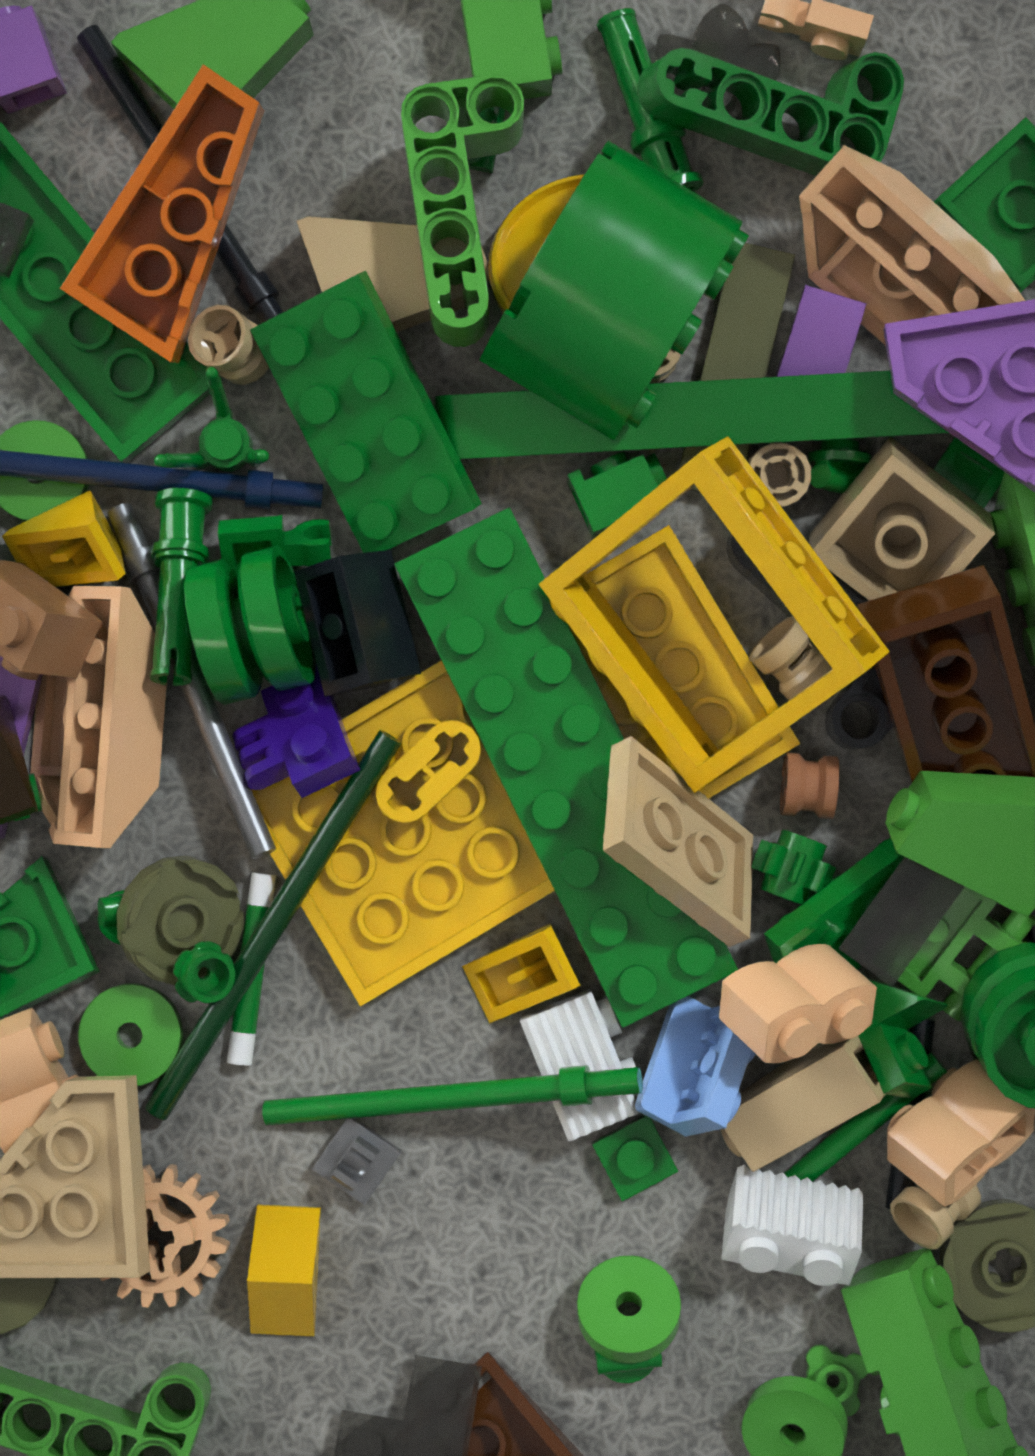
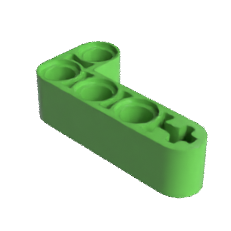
[401,75,524,347]
[0,1362,211,1456]

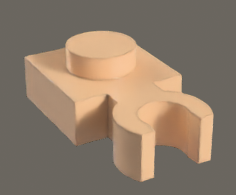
[757,0,874,60]

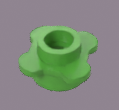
[805,1344,867,1417]

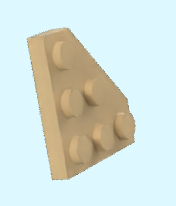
[0,1075,150,1278]

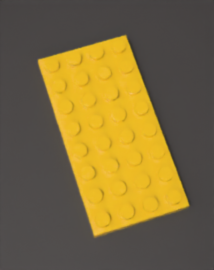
[251,525,800,1007]

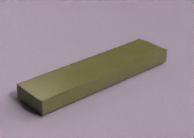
[679,243,796,493]

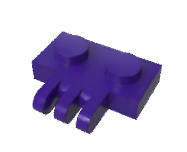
[232,664,360,798]

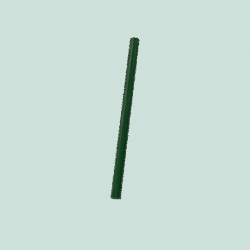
[145,729,401,1120]

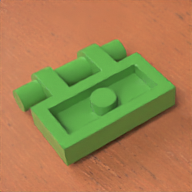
[871,872,1035,1021]

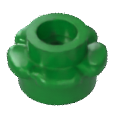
[173,941,235,1004]

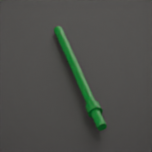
[262,1065,643,1126]

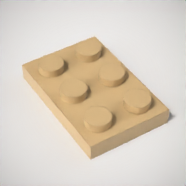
[603,736,753,947]

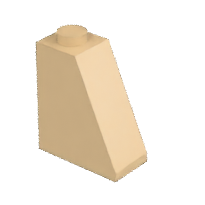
[296,216,490,332]
[721,1036,885,1172]

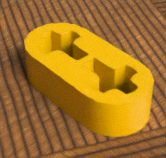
[376,720,481,823]

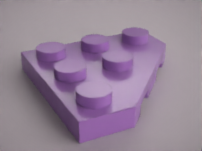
[883,299,1035,493]

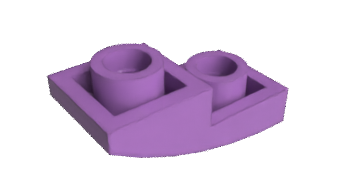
[775,285,867,377]

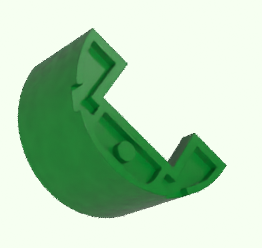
[479,140,749,441]

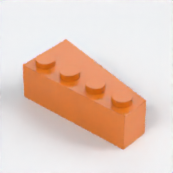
[60,64,264,363]

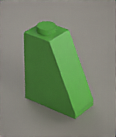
[111,0,313,109]
[885,771,1035,918]

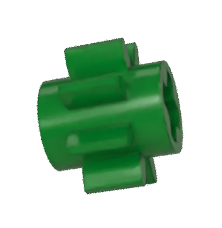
[751,829,836,905]

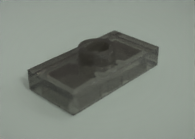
[839,857,965,987]

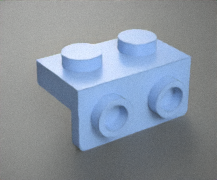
[635,996,756,1137]

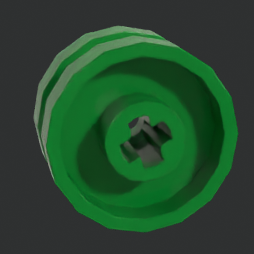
[184,545,316,705]
[960,942,1035,1108]

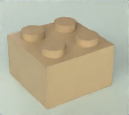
[809,436,995,601]

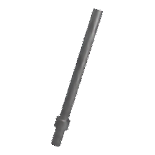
[107,503,276,859]

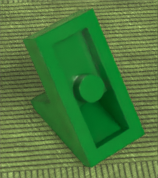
[859,978,948,1099]

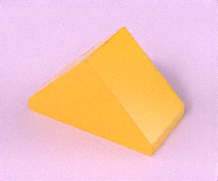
[2,490,126,587]
[462,923,580,1023]
[247,1204,321,1336]

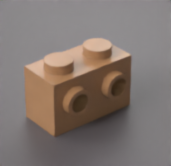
[0,560,102,680]

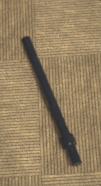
[77,25,283,324]

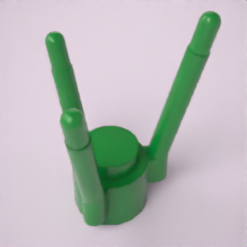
[154,367,269,472]

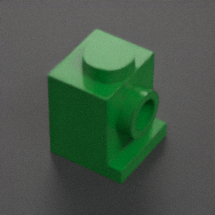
[566,452,667,539]

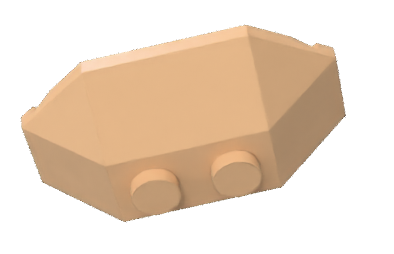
[799,145,1026,346]
[30,586,167,848]

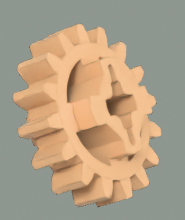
[100,1164,230,1308]

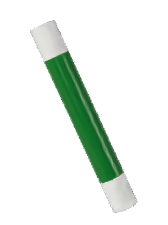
[227,872,276,1066]

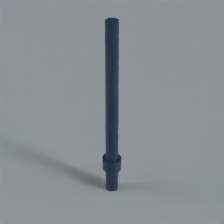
[0,450,323,510]

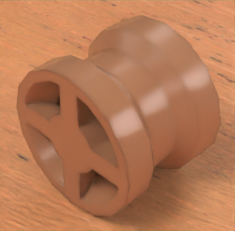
[780,752,839,819]

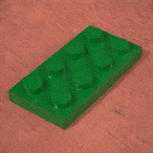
[250,271,482,553]

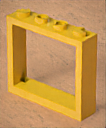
[539,436,890,793]

